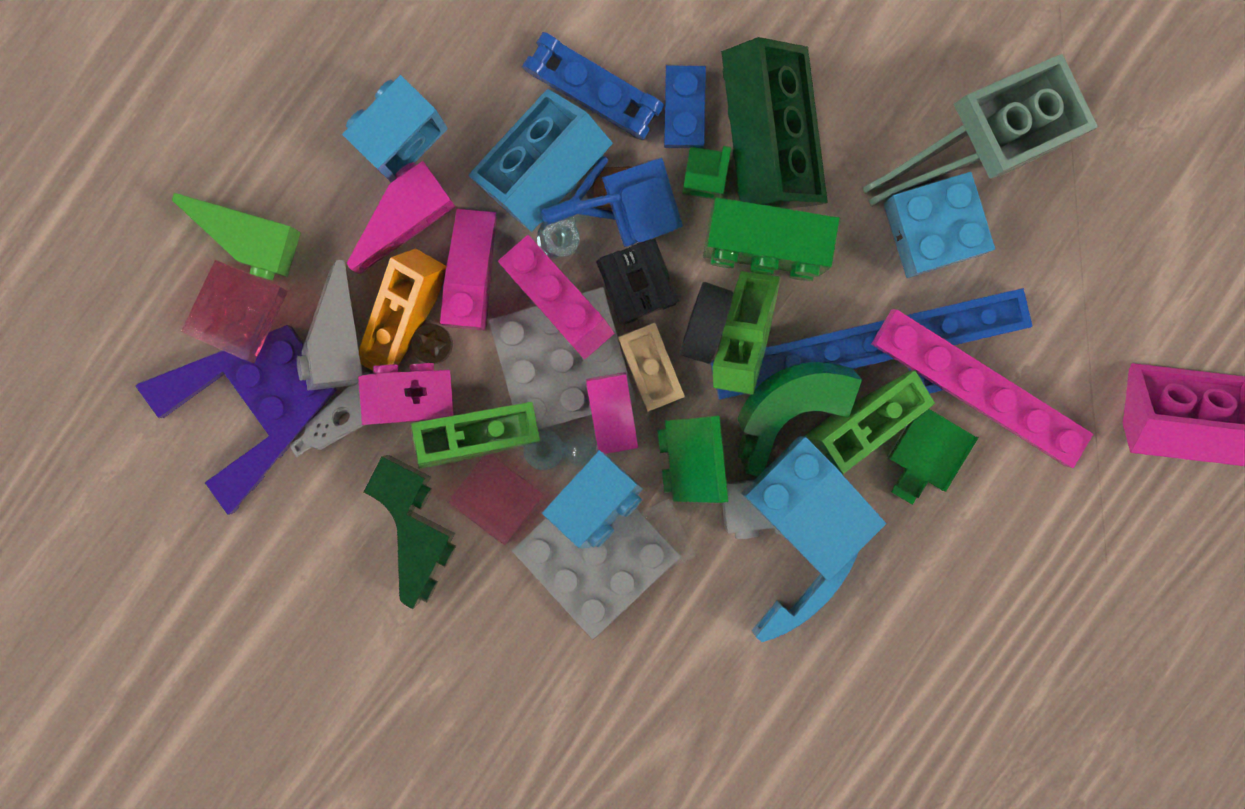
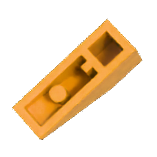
[359,248,447,371]

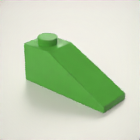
[172,193,301,281]
[803,370,935,474]
[411,402,540,469]

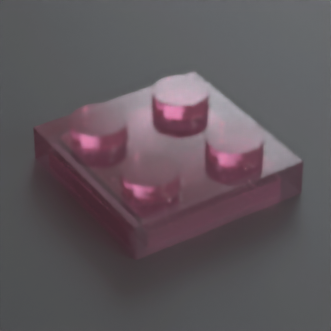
[181,260,288,364]

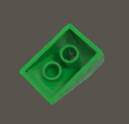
[657,416,728,503]

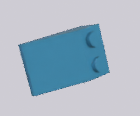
[741,436,887,581]

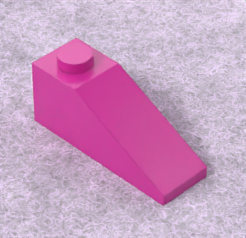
[347,161,456,274]
[440,209,497,331]

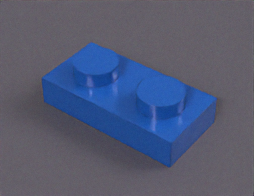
[664,65,706,149]

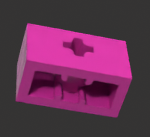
[358,363,454,425]

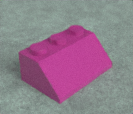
[1123,363,1245,466]

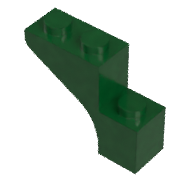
[364,455,456,609]

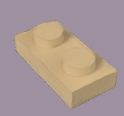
[618,323,685,412]

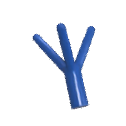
[541,157,621,225]

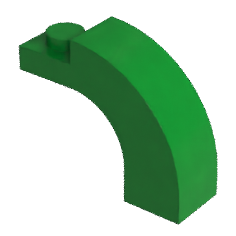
[737,362,862,476]

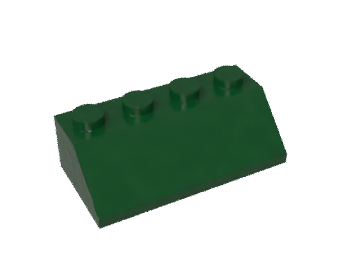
[721,37,828,209]

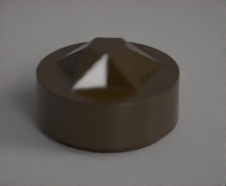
[411,324,453,364]

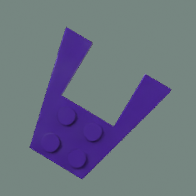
[136,325,337,515]

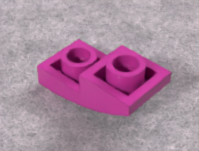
[586,372,638,454]

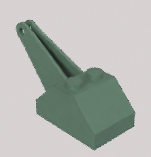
[862,54,1098,206]

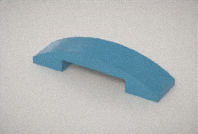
[752,553,858,642]

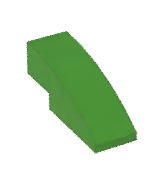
[713,271,780,395]

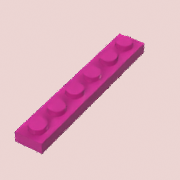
[871,309,1094,468]

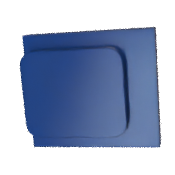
[602,158,683,247]

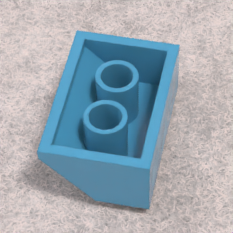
[468,88,613,232]

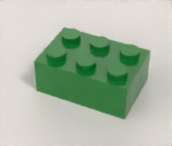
[703,197,840,281]

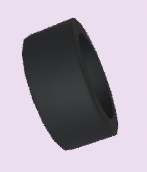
[680,282,734,364]

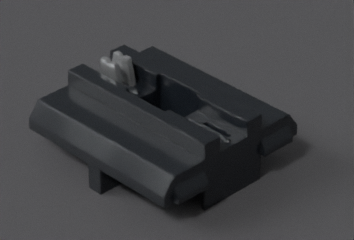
[596,238,679,324]

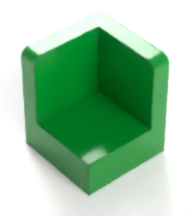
[682,146,731,200]

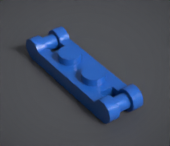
[522,32,664,140]

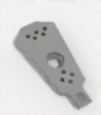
[290,372,373,457]

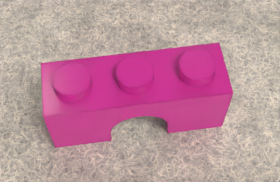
[498,235,615,360]

